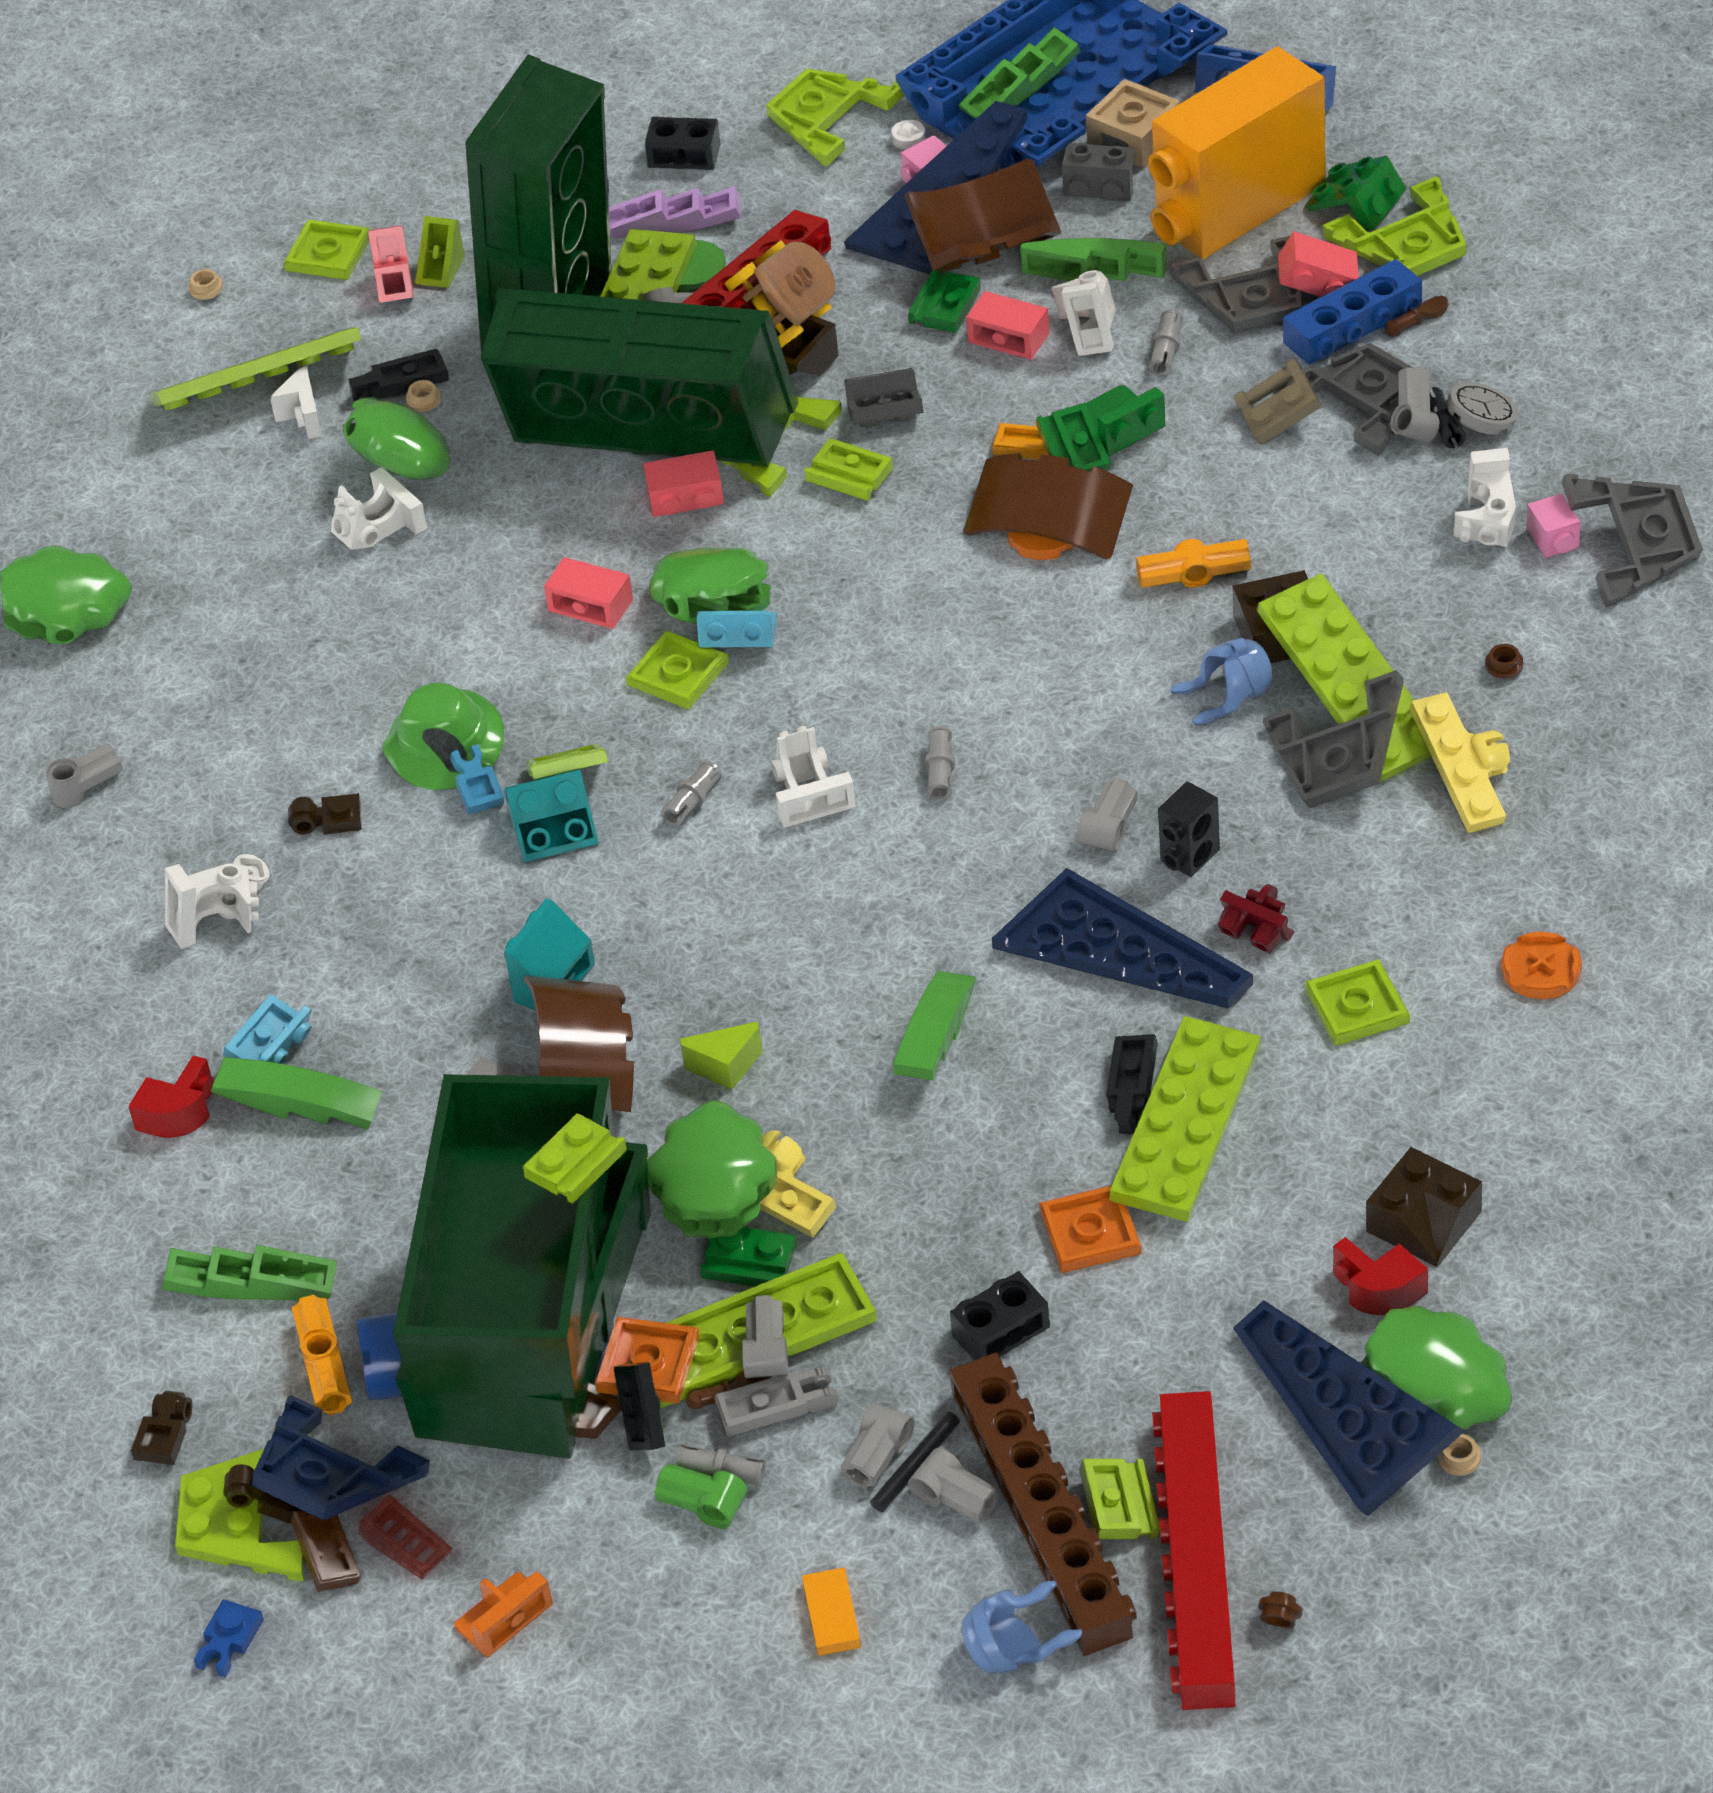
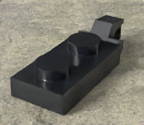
[349,349,449,402]
[1106,1034,1158,1134]

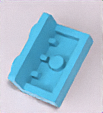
[696,611,777,647]
[223,994,312,1064]

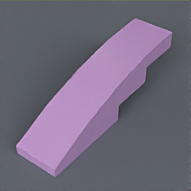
[609,186,741,238]

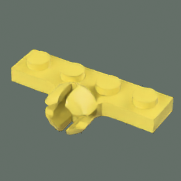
[1409,692,1510,833]
[760,1130,837,1238]

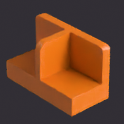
[454,1571,553,1658]

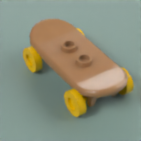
[724,240,835,348]

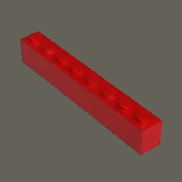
[1152,1391,1236,1710]

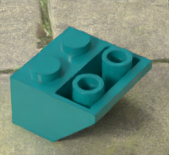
[503,769,599,862]
[504,898,595,1011]

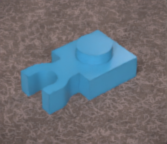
[450,744,505,815]

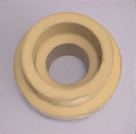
[188,269,223,300]
[406,380,441,412]
[1437,1434,1481,1476]

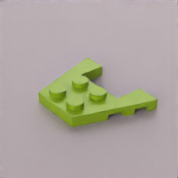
[766,68,905,167]
[1322,176,1466,276]
[720,397,842,497]
[175,1435,311,1581]

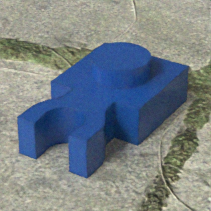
[194,1599,264,1677]

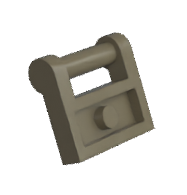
[1233,357,1322,444]

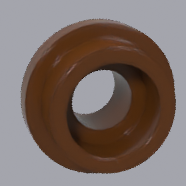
[1485,644,1523,679]
[1258,1591,1303,1628]

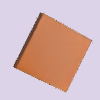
[1039,1185,1142,1273]
[595,1316,700,1404]

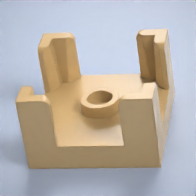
[1086,79,1180,169]

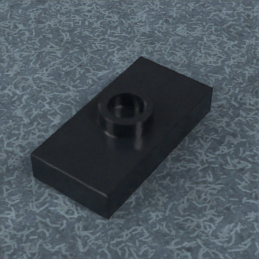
[613,1362,666,1450]

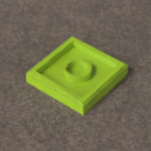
[283,219,371,280]
[626,630,729,710]
[526,743,608,780]
[1305,959,1410,1046]

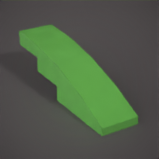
[959,27,1080,119]
[1020,238,1167,281]
[893,971,976,1081]
[211,1057,383,1129]
[162,1245,337,1300]

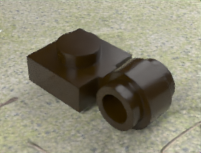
[288,793,362,835]
[131,1390,193,1465]
[223,1464,301,1524]

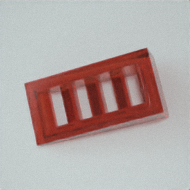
[358,1494,452,1580]

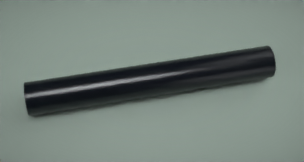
[870,1411,960,1513]

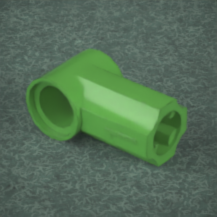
[654,1463,748,1529]

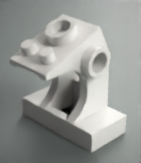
[1051,270,1116,356]
[1453,448,1516,547]
[331,467,427,550]
[771,726,856,828]
[165,863,259,949]

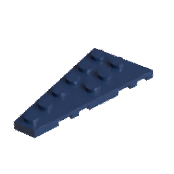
[844,101,1028,275]
[992,868,1253,1009]
[1233,1300,1465,1516]

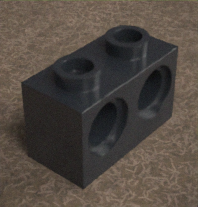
[645,117,721,170]
[1158,781,1220,877]
[950,1271,1050,1360]

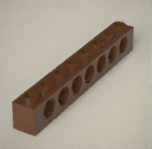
[949,1353,1137,1656]

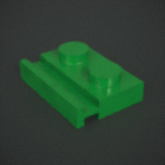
[908,270,981,333]
[1035,402,1111,472]
[700,1227,797,1287]

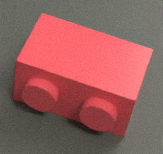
[1278,231,1359,297]
[966,291,1050,360]
[643,450,724,517]
[544,557,633,629]

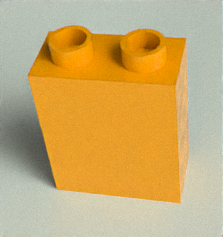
[1148,46,1326,260]

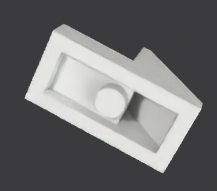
[271,366,322,439]

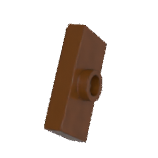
[291,1510,361,1592]

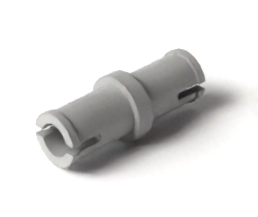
[1148,309,1183,375]
[925,726,955,799]
[661,761,722,827]
[676,1444,766,1487]

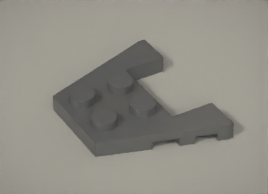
[1170,236,1302,333]
[1273,343,1413,456]
[1561,474,1703,607]
[1263,670,1404,808]

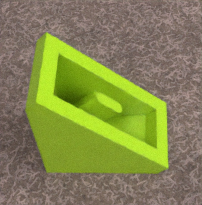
[415,215,465,289]
[679,1021,763,1090]

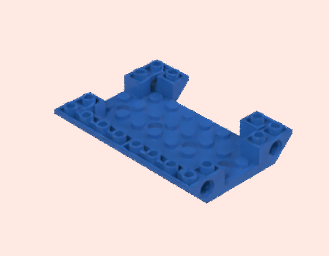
[895,0,1227,169]

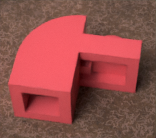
[368,225,414,303]

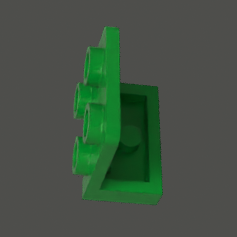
[1305,155,1407,231]
[1086,385,1166,457]

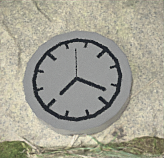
[1446,382,1519,435]

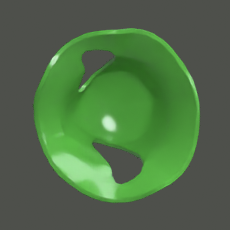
[382,682,504,790]

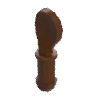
[1385,295,1449,337]
[685,1371,772,1409]

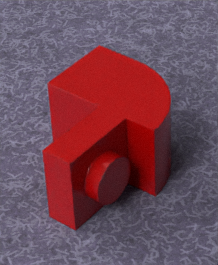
[128,1055,214,1138]
[1333,1237,1428,1315]

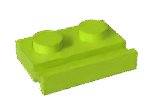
[804,438,893,501]
[523,1113,627,1204]
[1079,1458,1160,1539]

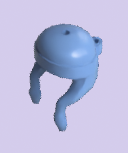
[1170,637,1273,725]
[961,1581,1082,1674]

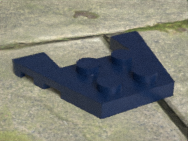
[252,1395,430,1520]

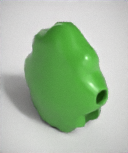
[342,397,451,480]
[0,545,132,644]
[649,547,771,624]
[647,1100,777,1238]
[1361,1306,1512,1430]

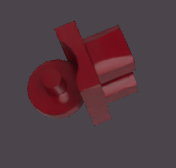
[1218,884,1294,954]

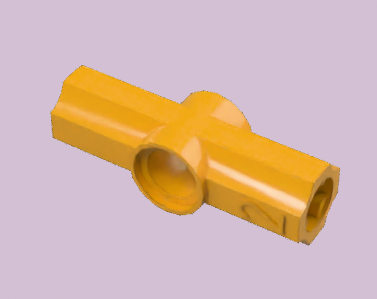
[1135,539,1251,588]
[291,1295,352,1416]

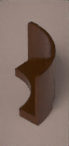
[905,159,1062,271]
[963,453,1133,560]
[523,975,634,1112]

